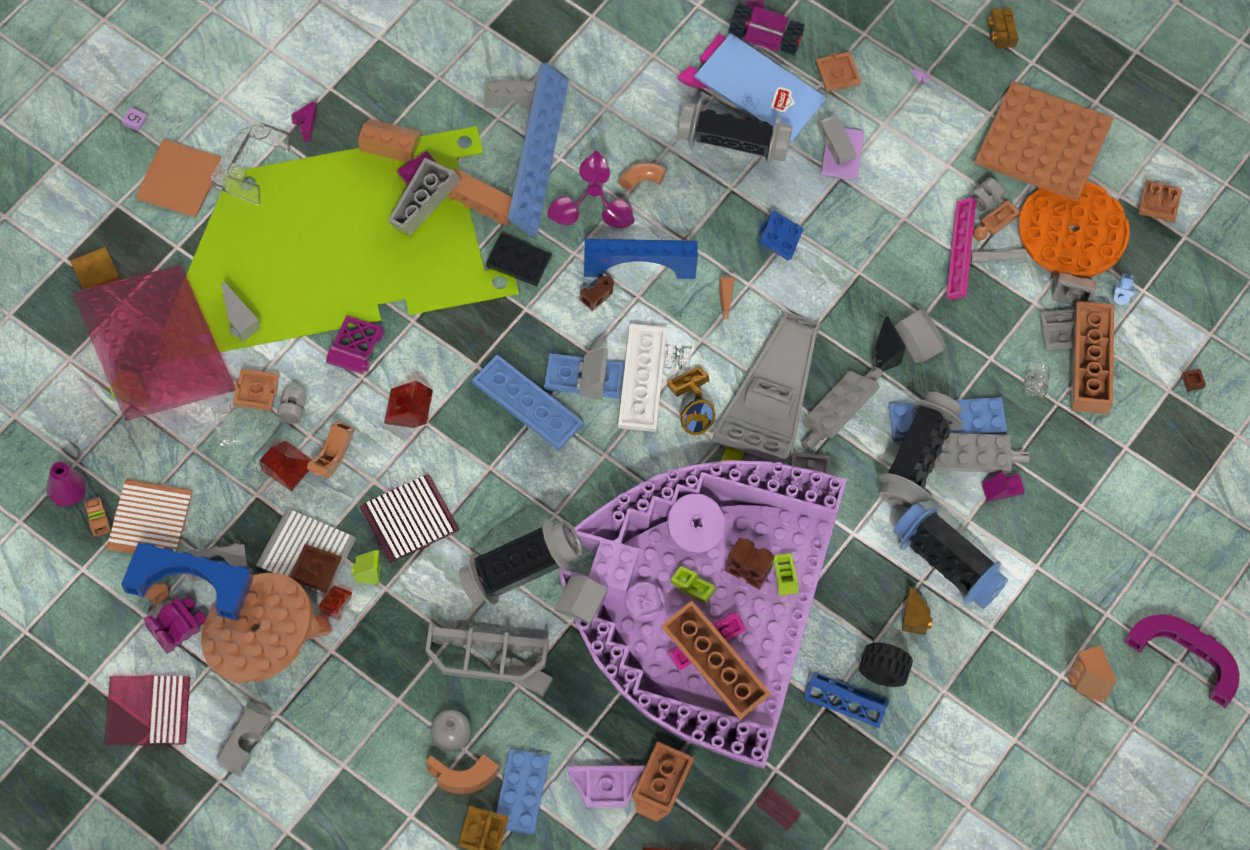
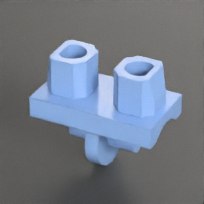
[1114,273,1134,305]

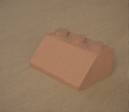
[358,119,422,163]
[1067,645,1117,703]

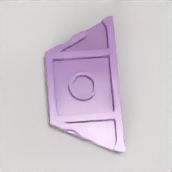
[567,766,646,808]

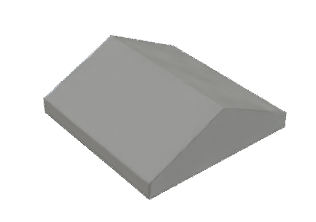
[554,575,608,625]

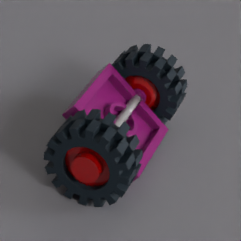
[728,3,805,55]

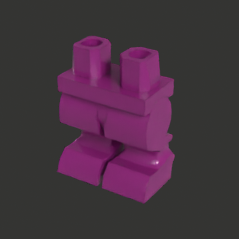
[144,596,206,654]

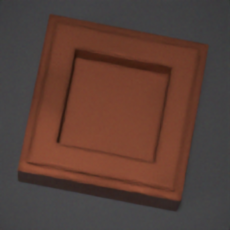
[1181,369,1206,391]

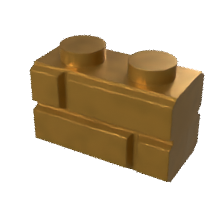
[987,8,1019,49]

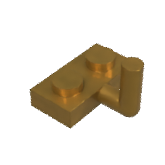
[667,366,710,399]

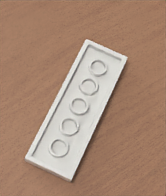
[618,324,667,432]

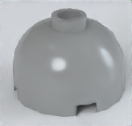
[431,710,471,752]

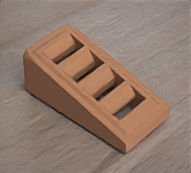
[719,277,735,319]

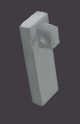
[491,651,553,697]

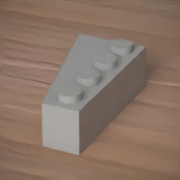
[388,158,461,236]

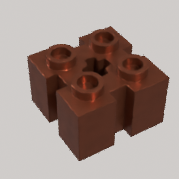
[725,537,775,590]

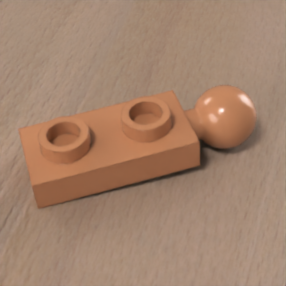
[973,200,1020,241]

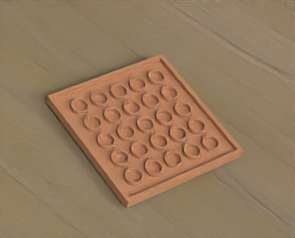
[975,81,1114,202]

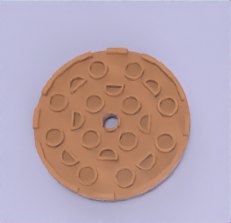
[201,573,314,684]

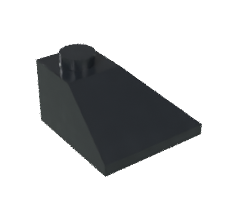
[872,317,906,372]

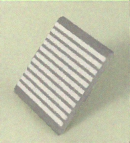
[256,509,356,597]

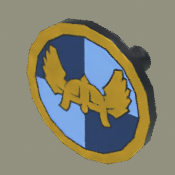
[680,396,716,435]

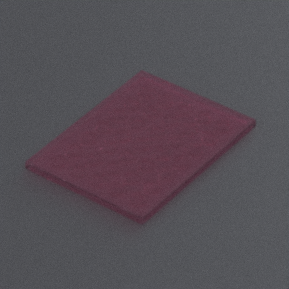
[73,265,235,421]

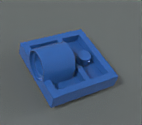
[758,210,803,261]

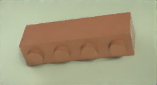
[447,169,512,227]

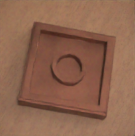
[290,544,342,593]

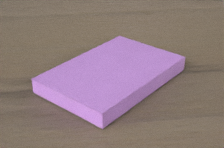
[821,128,865,180]

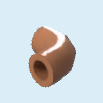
[618,163,668,191]

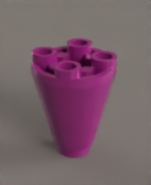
[46,462,86,507]

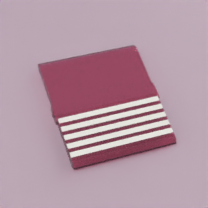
[105,675,190,746]

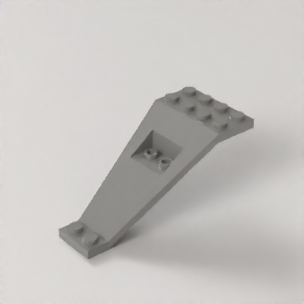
[712,312,821,465]

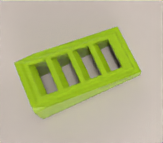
[773,553,798,596]

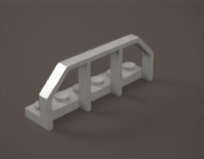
[425,624,549,684]

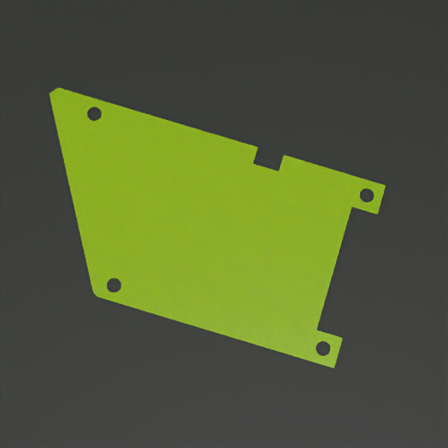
[157,126,519,364]

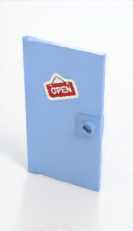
[694,33,827,143]

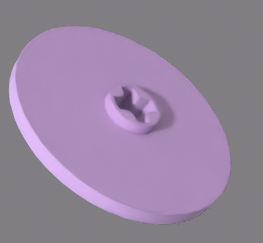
[667,494,725,553]

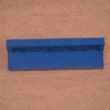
[804,672,890,728]

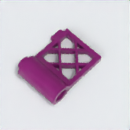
[326,316,384,374]

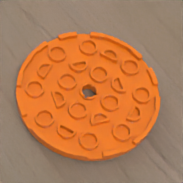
[1018,182,1130,278]

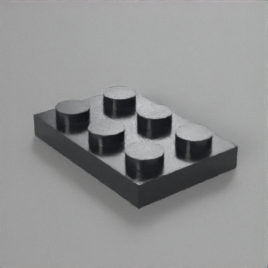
[486,234,552,287]

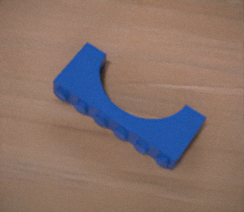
[584,239,698,279]
[121,543,253,621]

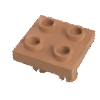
[1138,180,1182,223]

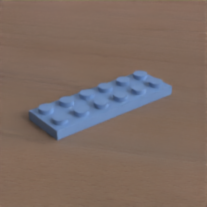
[472,355,584,451]
[888,397,1007,441]

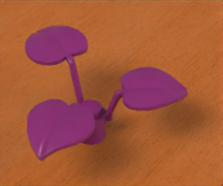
[547,150,635,228]

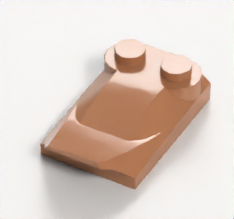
[632,742,695,822]

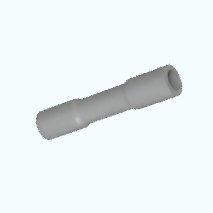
[970,249,1027,263]

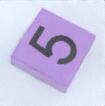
[122,108,147,131]

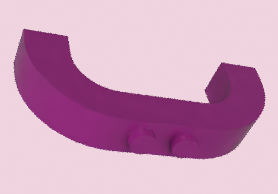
[1124,614,1240,709]

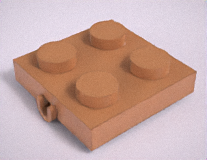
[815,52,861,93]
[233,369,279,411]

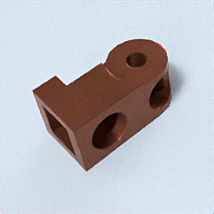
[579,276,614,312]

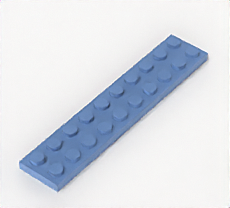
[508,62,569,237]

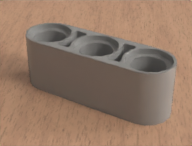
[817,115,856,165]

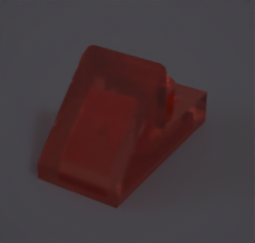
[319,585,352,620]

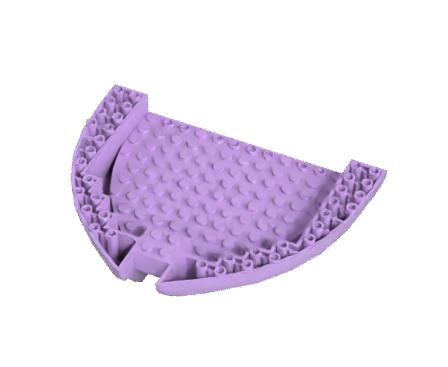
[559,460,847,769]

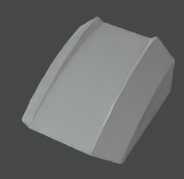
[895,310,945,363]

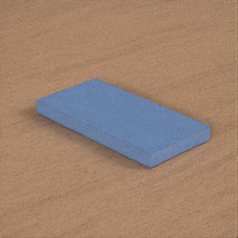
[544,353,624,399]

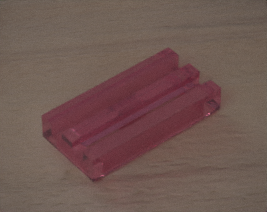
[756,788,801,831]

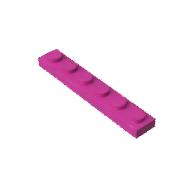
[947,197,976,300]

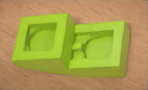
[670,566,716,605]

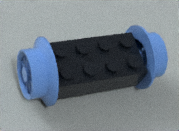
[893,503,1008,609]

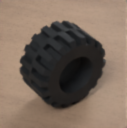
[858,642,913,687]

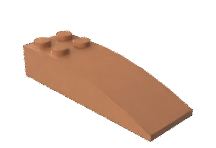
[1071,301,1114,414]

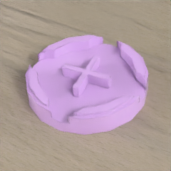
[625,582,665,622]

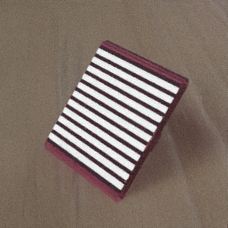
[360,474,460,563]

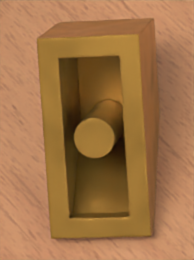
[902,588,933,635]

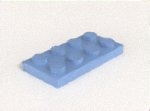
[497,749,550,835]

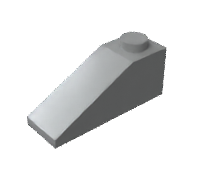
[221,282,260,342]

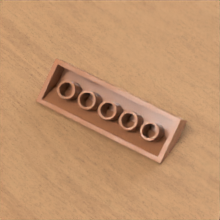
[660,600,771,720]

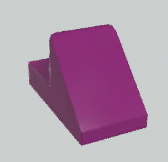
[291,101,317,142]
[981,472,1025,502]

